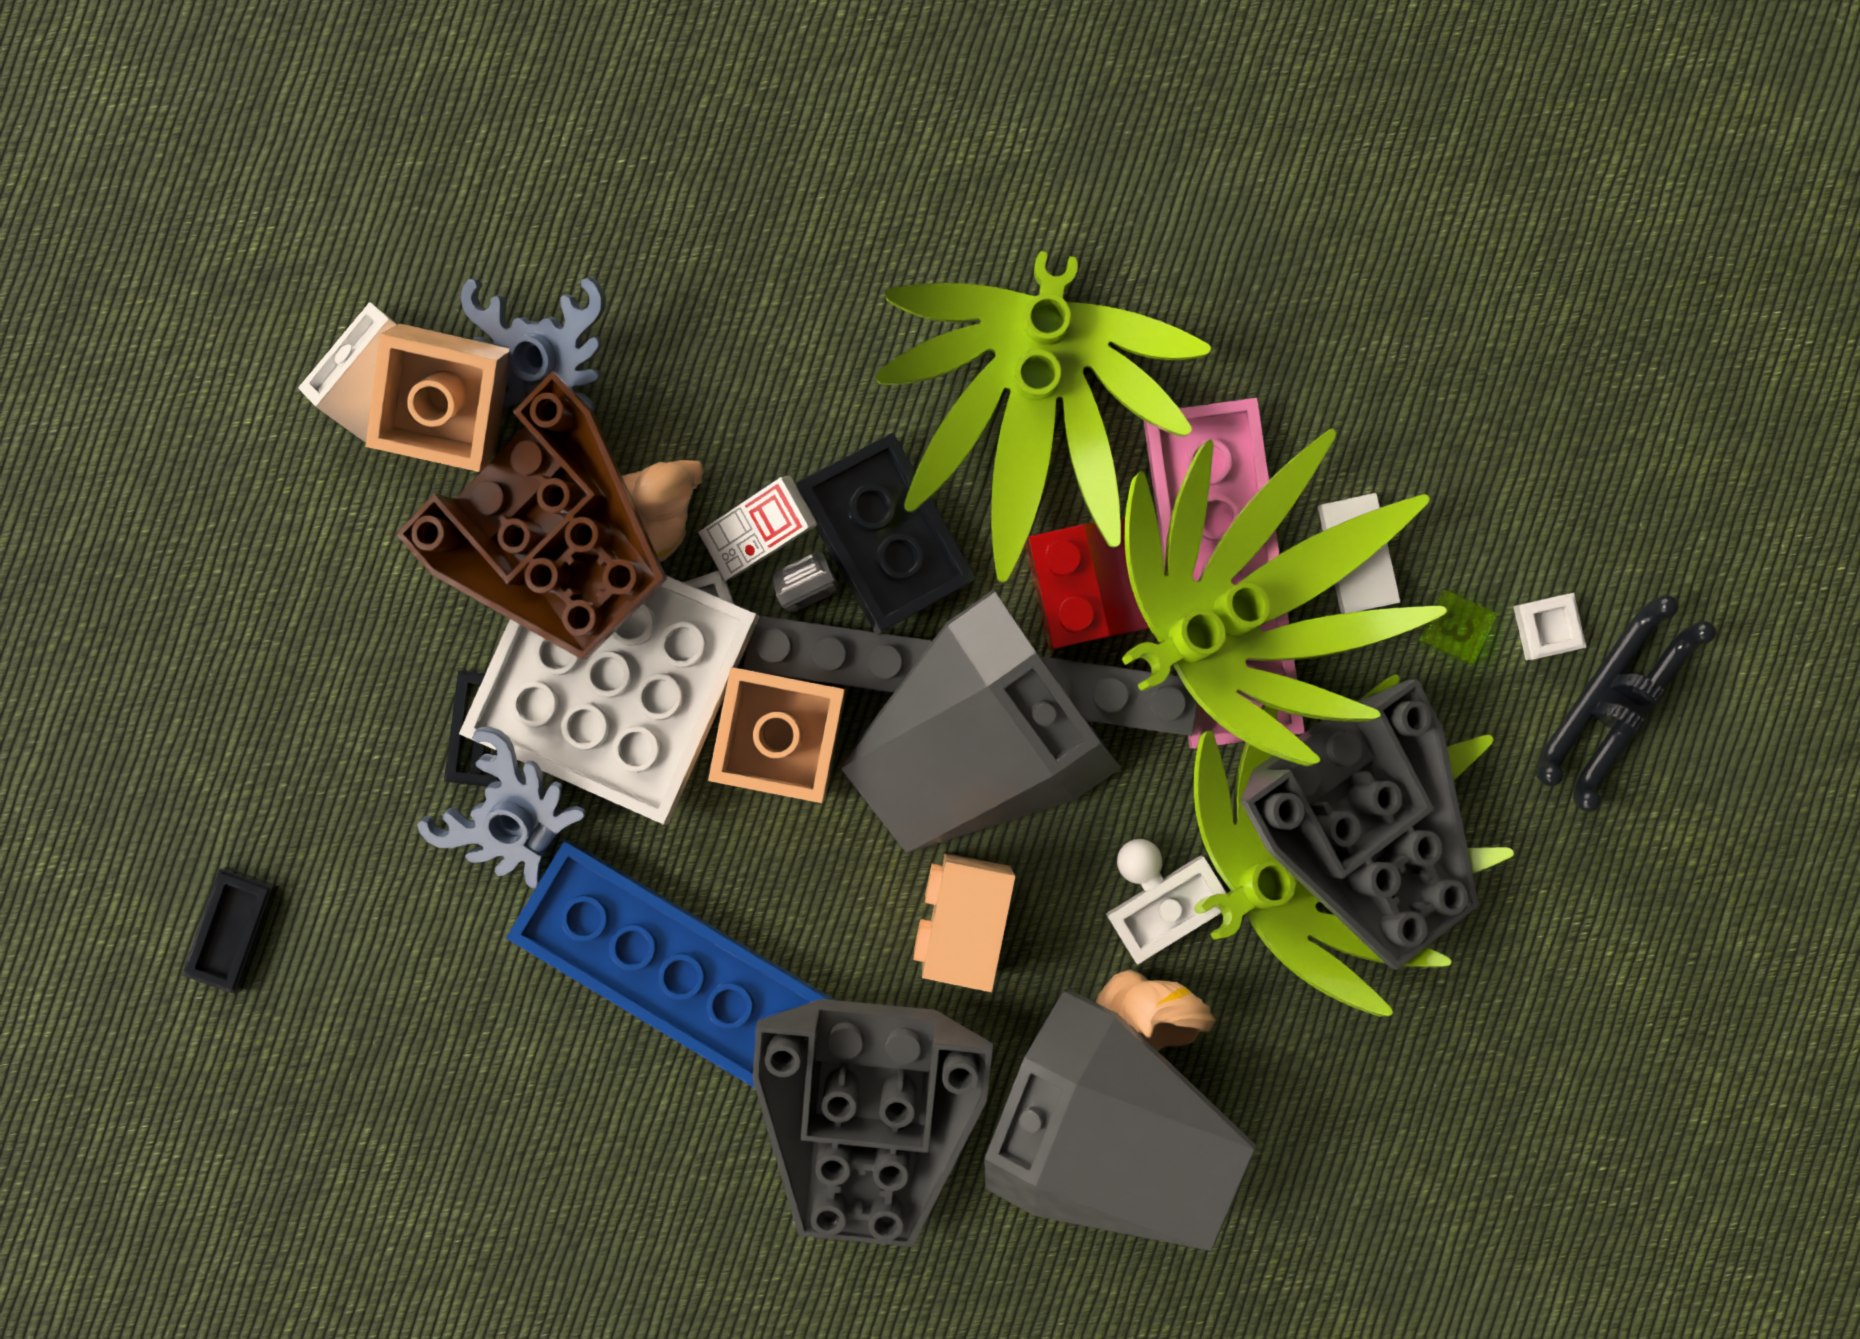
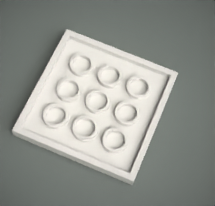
[459,576,759,825]

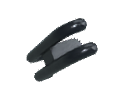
[1536,595,1717,812]

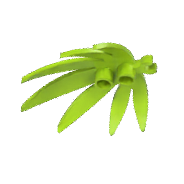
[876,251,1211,583]
[1122,429,1447,766]
[1194,675,1514,1017]

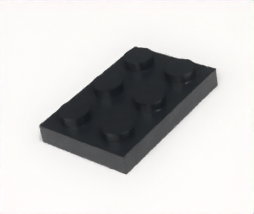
[795,432,977,635]

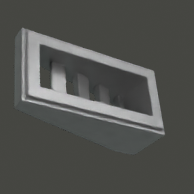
[773,552,840,613]

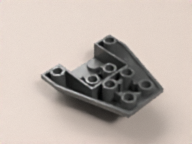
[840,589,1121,853]
[1241,679,1479,970]
[984,988,1257,1251]
[752,999,993,1247]

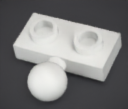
[1106,839,1227,965]

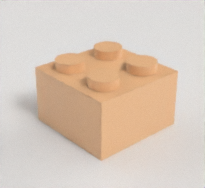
[365,324,510,472]
[708,667,847,803]
[913,852,1015,992]

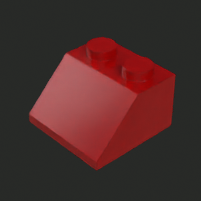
[1025,518,1149,651]

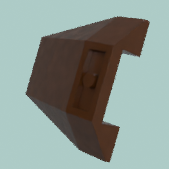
[396,371,667,660]

